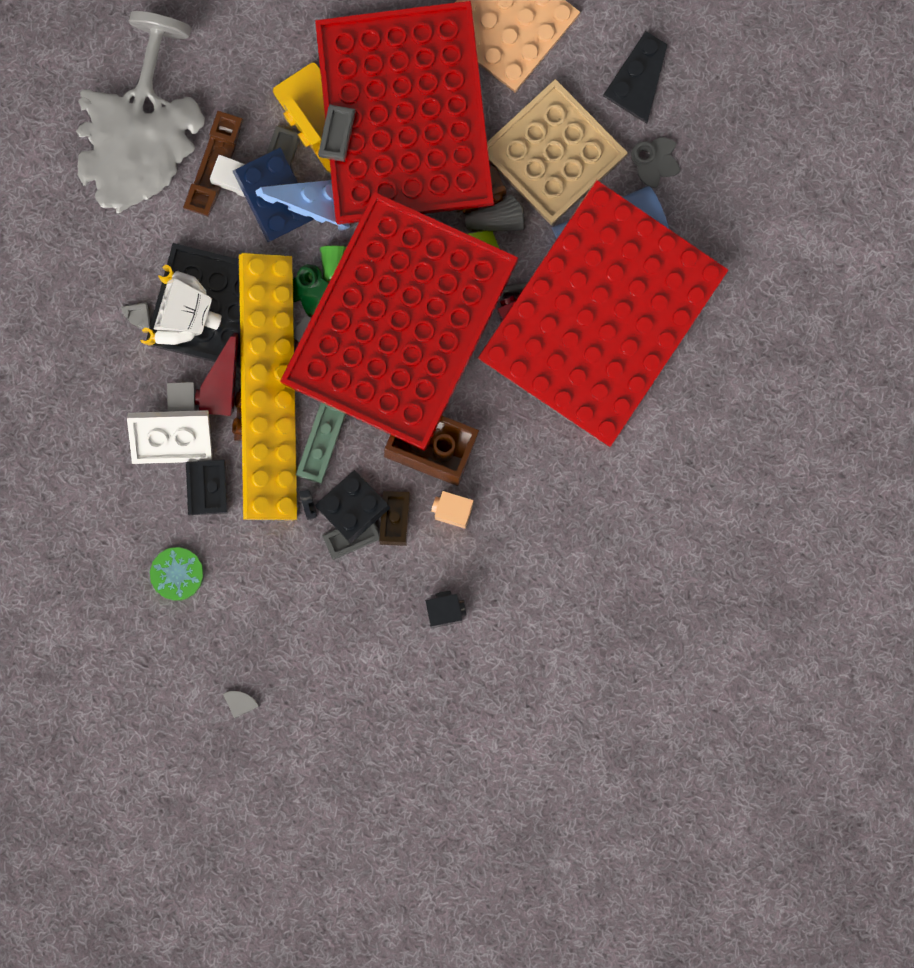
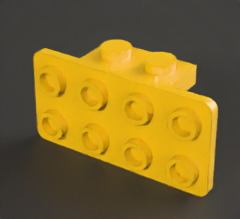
[273,63,331,173]

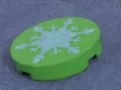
[150,547,204,601]

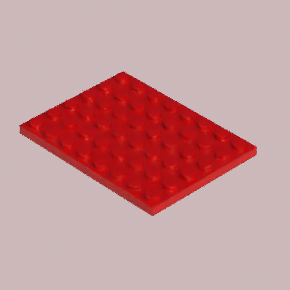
[315,1,494,225]
[477,180,728,447]
[280,192,519,451]

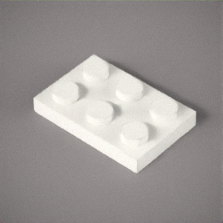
[127,410,212,464]

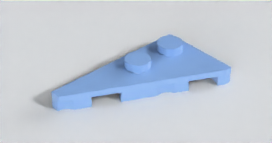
[256,180,351,230]

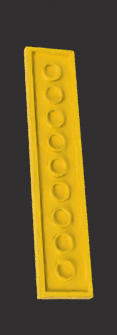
[239,253,297,520]

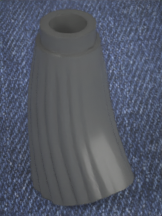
[466,195,525,231]

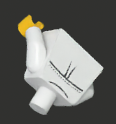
[140,265,222,346]

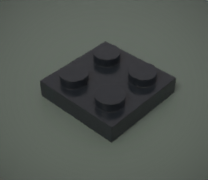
[315,470,390,544]

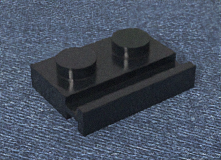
[186,459,228,516]

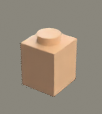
[431,491,473,529]

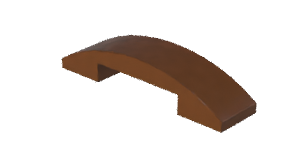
[183,111,243,217]

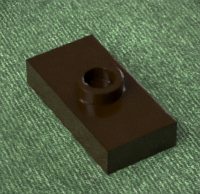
[379,491,410,546]

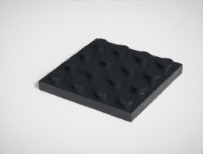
[146,243,241,369]

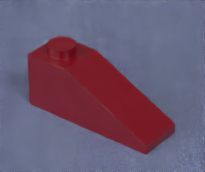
[195,332,239,416]

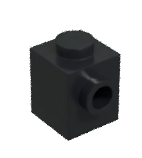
[425,591,467,629]

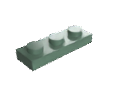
[296,402,346,484]

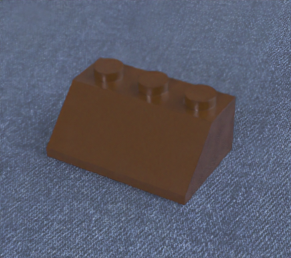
[384,416,479,486]

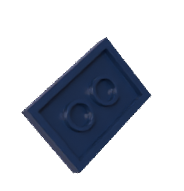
[233,147,314,242]

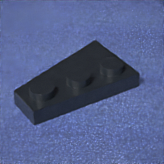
[603,31,668,124]

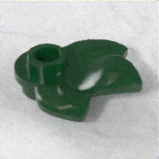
[293,264,329,317]

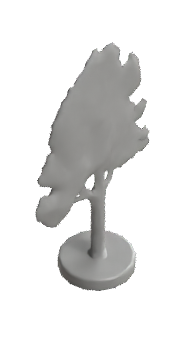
[76,11,205,214]

